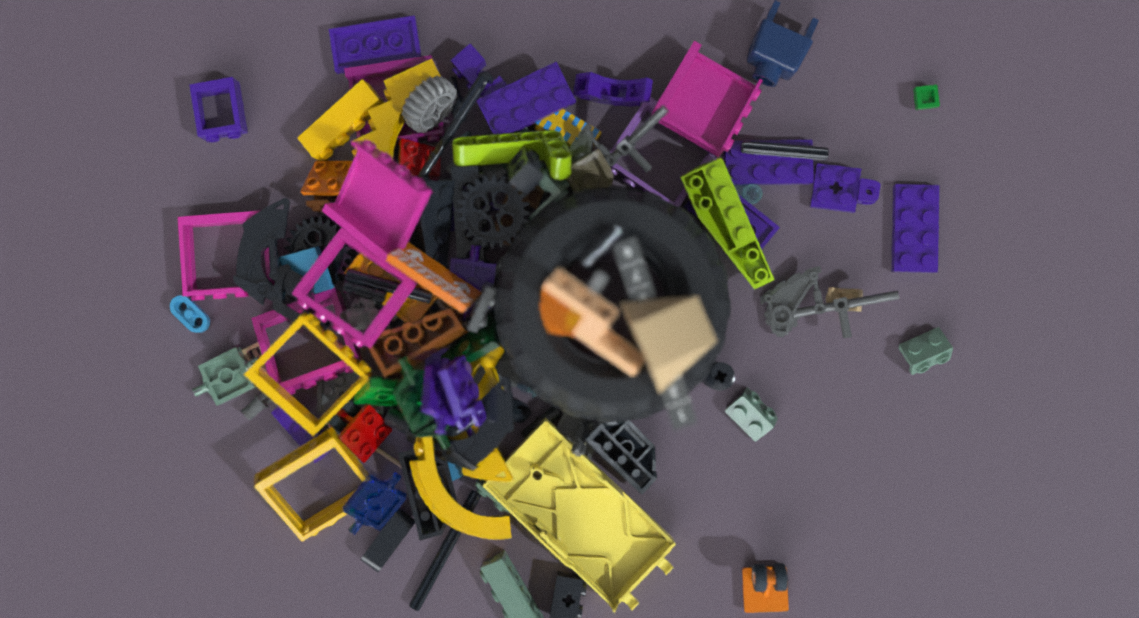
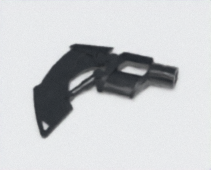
[233,198,332,330]
[385,377,514,471]

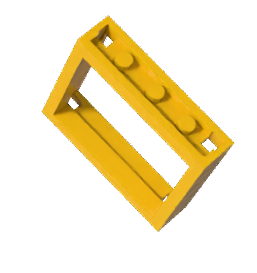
[244,312,373,436]
[254,427,378,541]

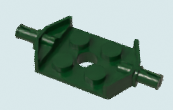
[392,356,451,450]

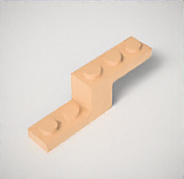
[544,268,645,376]

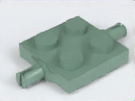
[192,347,260,406]

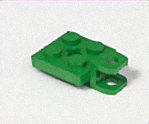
[354,377,423,409]

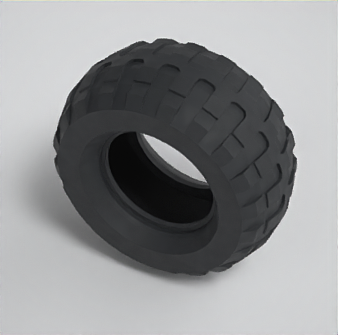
[494,186,731,422]

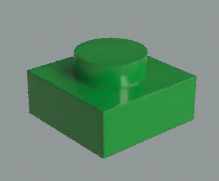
[913,85,940,110]

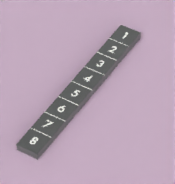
[612,237,698,430]

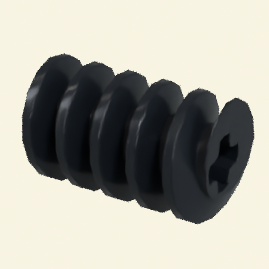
[703,361,735,391]

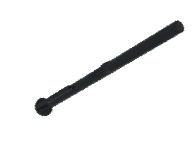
[417,71,493,176]

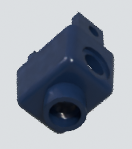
[746,0,819,87]

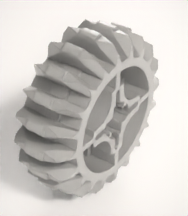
[402,75,458,133]

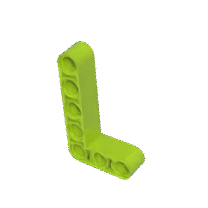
[453,130,571,180]

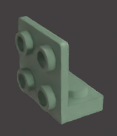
[528,169,570,220]

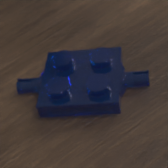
[343,472,407,535]

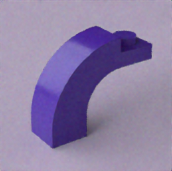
[573,72,653,107]

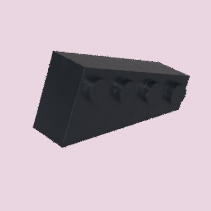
[410,175,454,268]

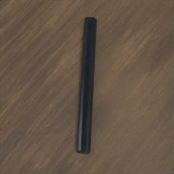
[409,490,481,611]

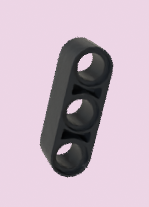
[360,508,415,573]

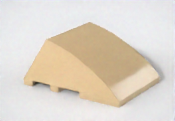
[620,296,717,393]

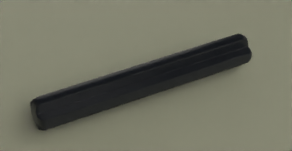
[741,140,829,160]
[345,269,433,303]

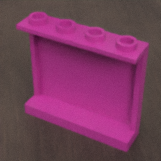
[651,41,763,157]
[322,139,432,262]

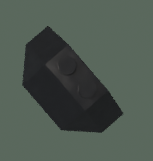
[584,420,657,495]
[398,449,458,541]

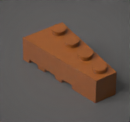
[368,308,468,380]

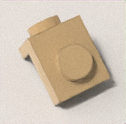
[825,287,863,312]

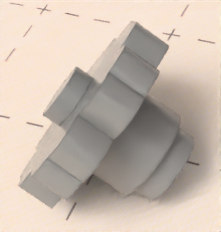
[340,297,379,334]

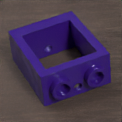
[189,77,248,143]

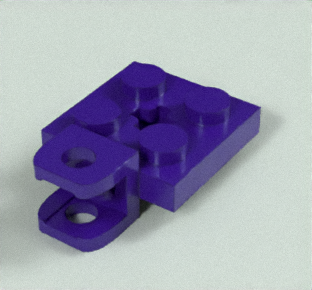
[810,163,881,213]
[439,355,486,430]

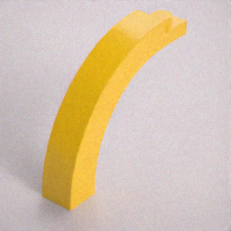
[410,437,512,540]

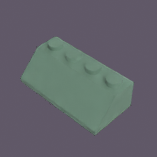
[480,550,544,618]

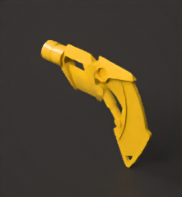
[448,343,513,482]

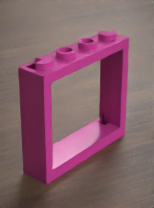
[178,210,275,301]
[292,227,418,348]
[251,287,363,395]

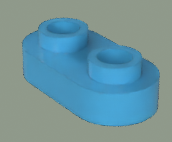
[170,295,210,333]

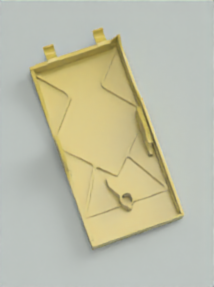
[483,417,676,612]

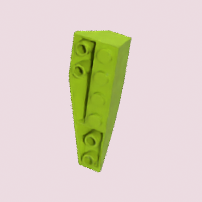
[680,158,774,289]

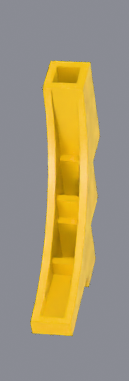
[352,59,441,160]

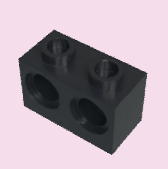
[506,146,545,195]

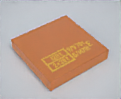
[540,283,584,337]

